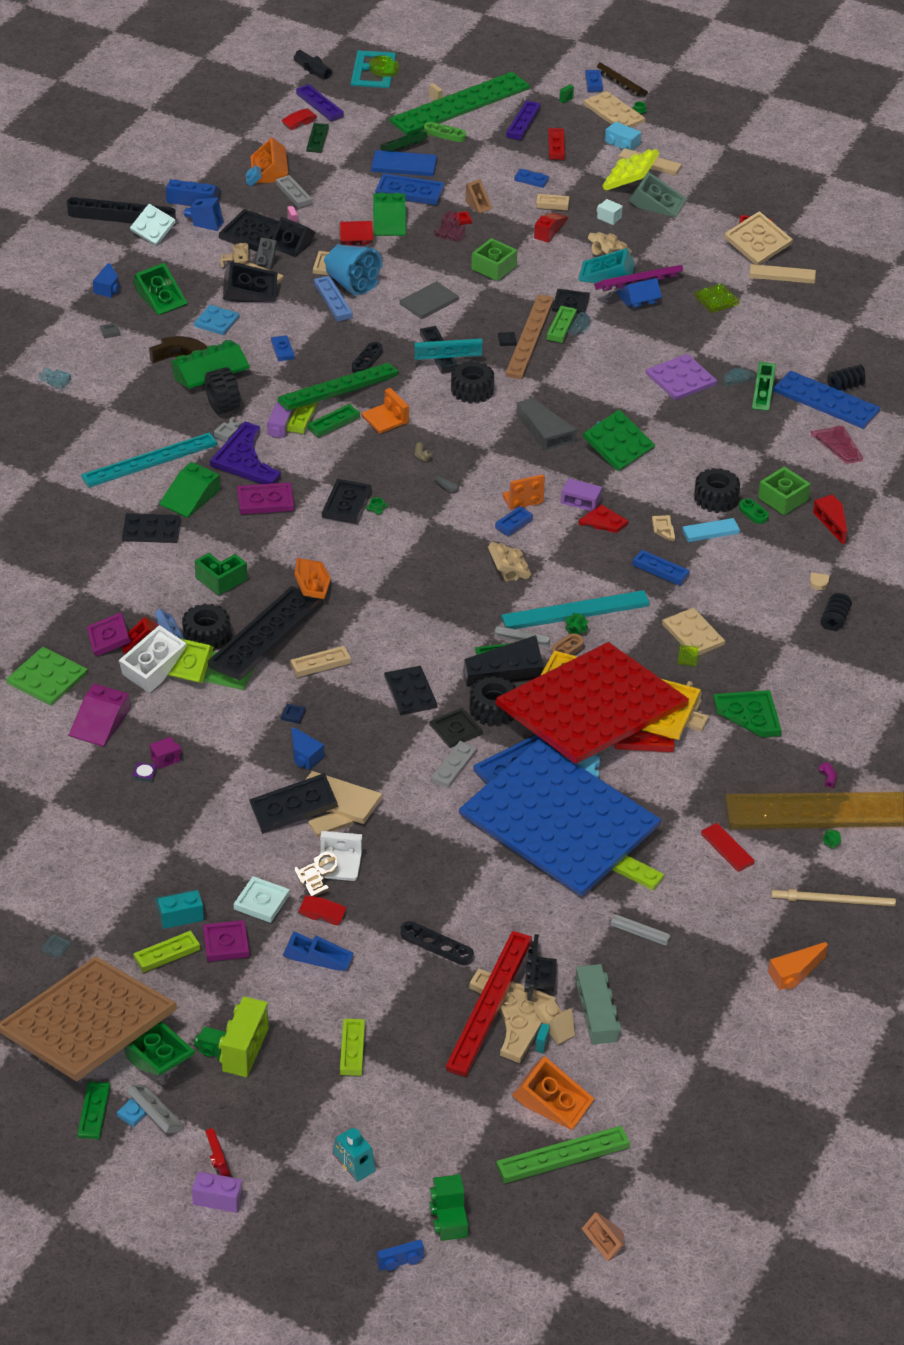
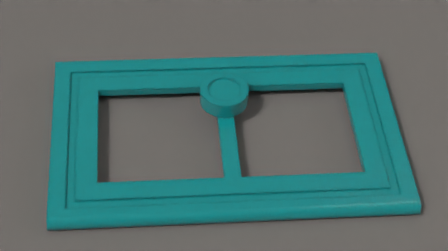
[351,50,396,88]

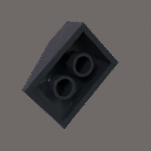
[223,261,278,302]

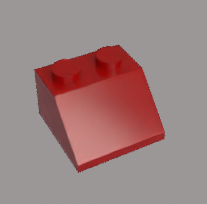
[339,221,373,246]

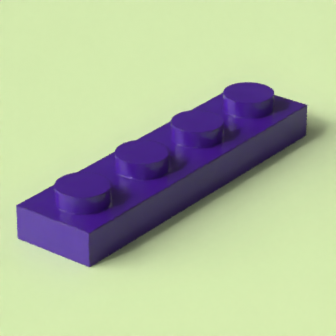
[296,84,344,121]
[506,100,541,140]

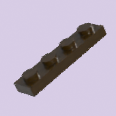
[597,62,648,97]

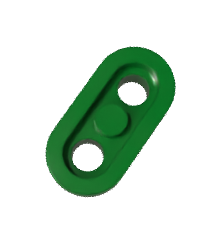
[739,498,769,524]

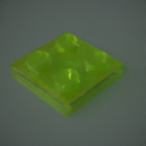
[694,283,740,314]

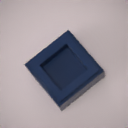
[281,703,306,724]

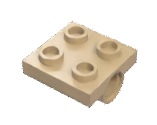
[588,232,632,256]
[488,542,531,582]

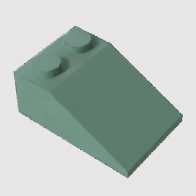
[629,172,687,217]

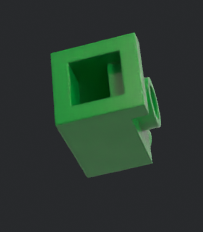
[194,1026,227,1061]

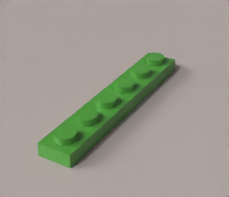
[496,1125,630,1184]

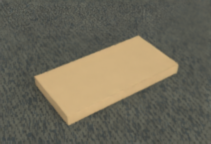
[305,771,383,824]

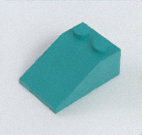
[578,248,635,283]

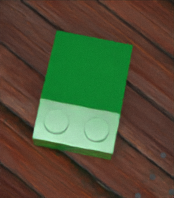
[373,193,406,236]
[133,262,188,315]
[159,462,220,518]
[124,1021,196,1076]

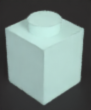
[597,199,623,225]

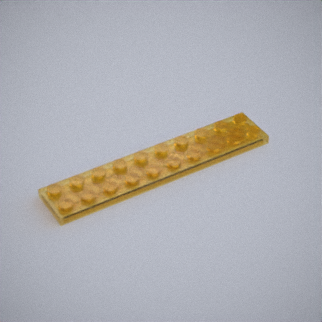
[725,792,904,829]

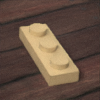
[290,646,351,678]

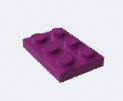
[237,482,294,515]

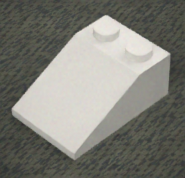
[119,625,187,693]

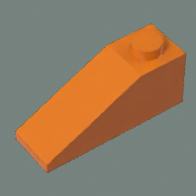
[768,942,828,990]

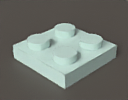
[130,204,176,246]
[234,876,290,923]

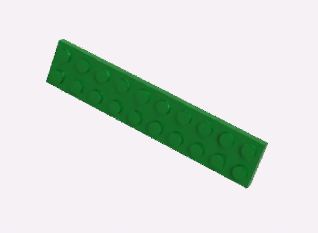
[389,72,530,135]

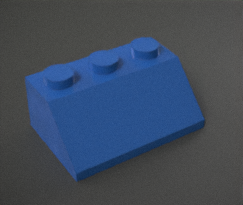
[166,179,221,206]

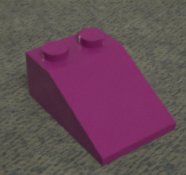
[68,683,130,747]

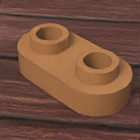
[551,634,584,655]

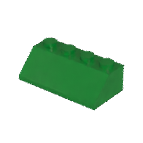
[171,340,250,389]

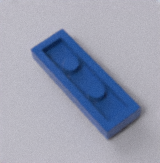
[632,550,690,586]

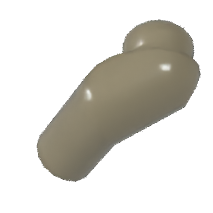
[414,442,432,462]

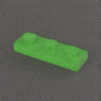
[546,306,577,343]

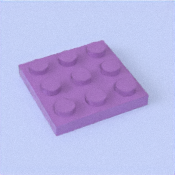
[646,354,717,401]

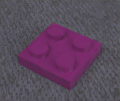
[86,612,131,657]
[203,920,249,962]

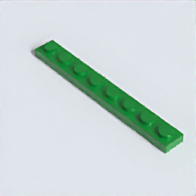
[278,363,399,411]

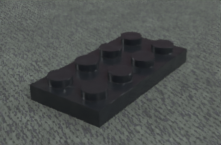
[249,773,338,834]

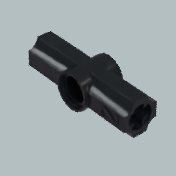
[294,50,332,80]

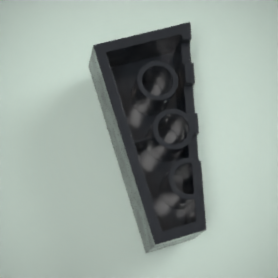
[463,635,543,687]

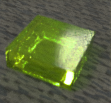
[677,645,699,667]

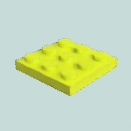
[602,149,660,190]

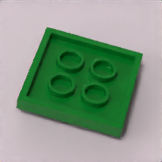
[582,409,655,471]

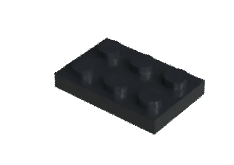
[322,479,372,524]
[122,513,180,543]
[384,666,437,715]

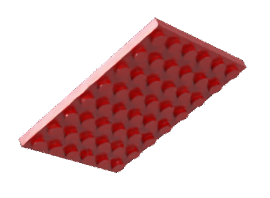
[496,642,689,764]

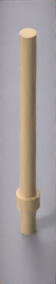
[771,889,896,907]

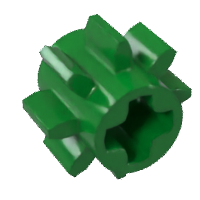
[565,613,588,635]

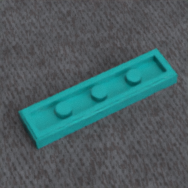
[414,338,483,360]

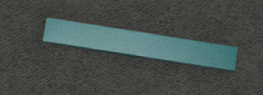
[81,432,218,488]
[501,590,650,629]

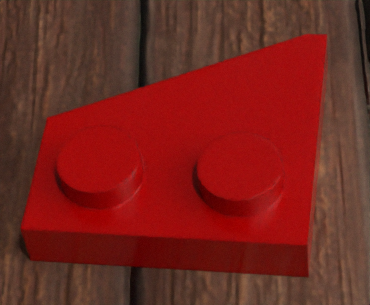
[578,504,629,533]

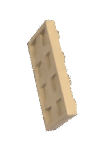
[583,91,646,128]

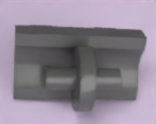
[255,237,277,270]

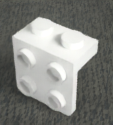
[320,831,362,881]

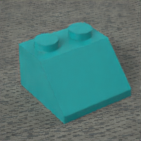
[154,889,204,929]

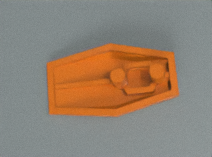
[294,558,331,599]

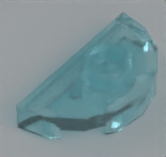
[568,312,590,336]
[723,368,756,387]

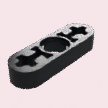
[352,342,382,373]

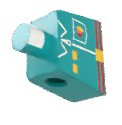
[332,1128,375,1182]

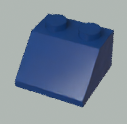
[616,278,662,308]

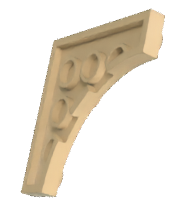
[469,969,556,1063]

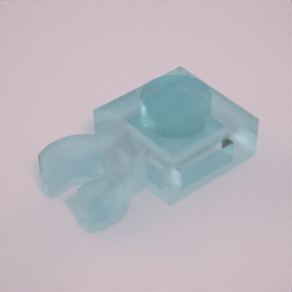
[38,367,71,389]

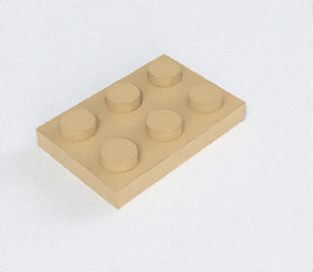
[662,608,725,658]

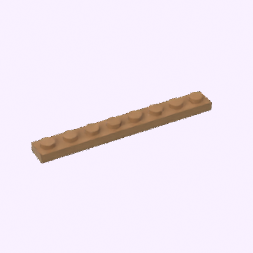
[505,295,554,380]

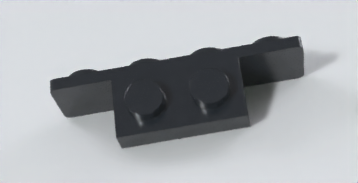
[524,934,557,1001]

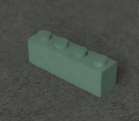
[575,964,621,1045]

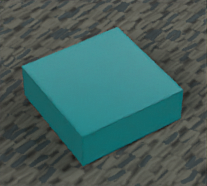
[535,1023,550,1053]

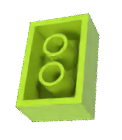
[219,996,269,1077]

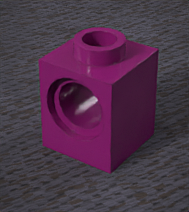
[149,737,182,769]

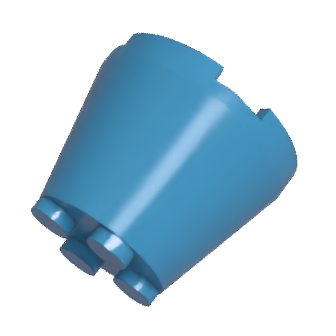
[324,244,383,295]

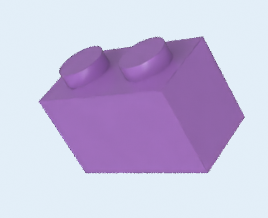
[561,478,602,511]
[192,1171,243,1213]

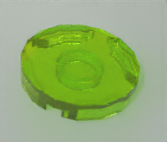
[369,55,399,77]

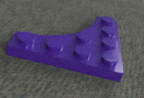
[210,421,281,484]

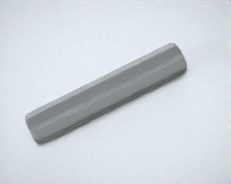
[495,626,550,647]
[611,914,671,945]

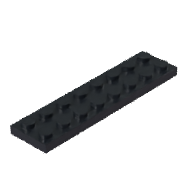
[208,586,323,681]

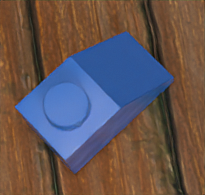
[93,263,120,298]
[292,727,324,770]

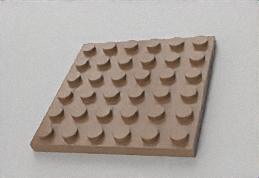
[0,956,177,1081]

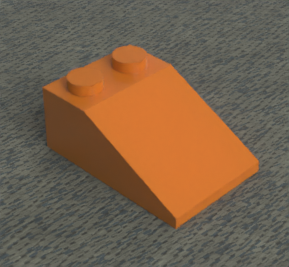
[512,1056,595,1130]

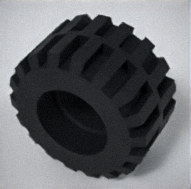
[451,361,494,404]
[205,367,240,414]
[694,468,740,513]
[182,603,230,651]
[469,676,516,727]

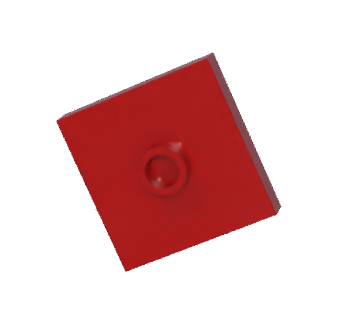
[205,1128,232,1177]

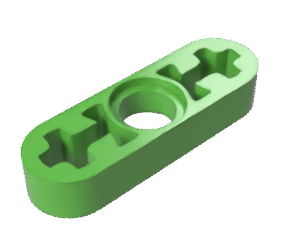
[424,122,466,142]

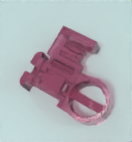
[434,211,465,242]

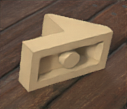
[534,998,575,1045]

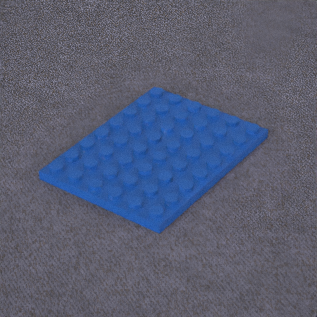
[459,739,661,897]

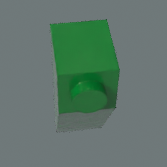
[752,361,776,411]

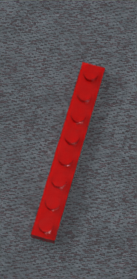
[446,931,532,1077]

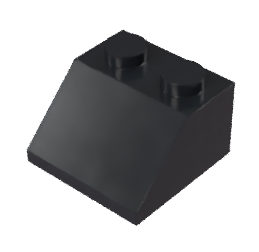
[272,217,316,257]

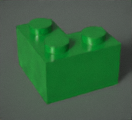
[195,553,248,596]
[429,1174,468,1241]

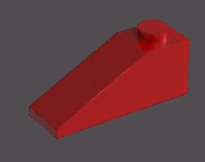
[534,213,568,243]
[813,494,847,544]

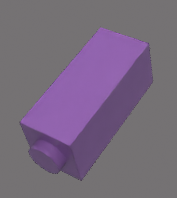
[267,401,295,438]

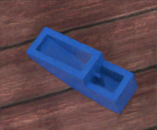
[282,931,353,971]

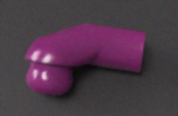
[818,762,837,788]

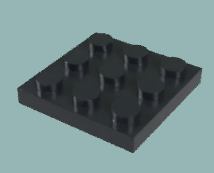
[219,209,279,251]

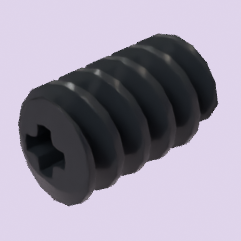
[827,364,866,391]
[821,593,852,632]

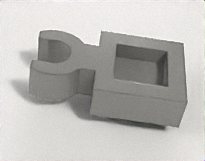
[214,417,243,442]

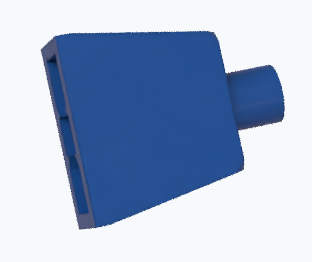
[184,197,224,231]

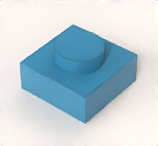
[246,165,262,186]
[117,1098,147,1127]

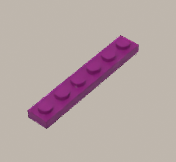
[594,265,683,292]

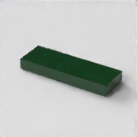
[306,123,329,153]

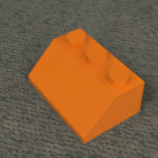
[250,137,288,183]

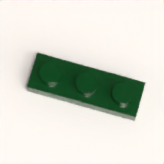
[380,131,428,152]

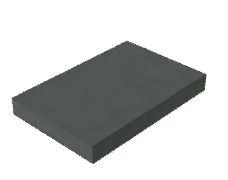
[400,281,459,319]

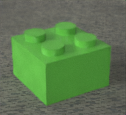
[471,238,518,281]
[758,467,811,515]

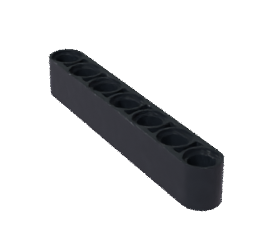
[67,197,176,226]

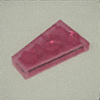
[811,425,863,464]

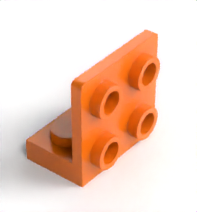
[362,388,409,434]
[502,474,545,510]

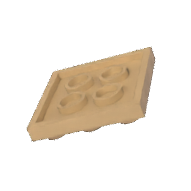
[724,211,793,265]

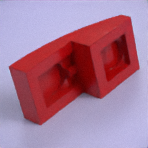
[281,108,317,130]
[298,895,346,926]

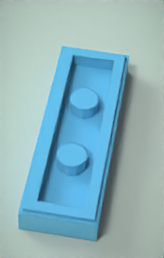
[682,518,740,542]

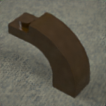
[149,336,208,363]

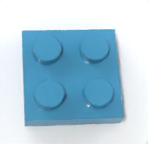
[194,305,240,336]

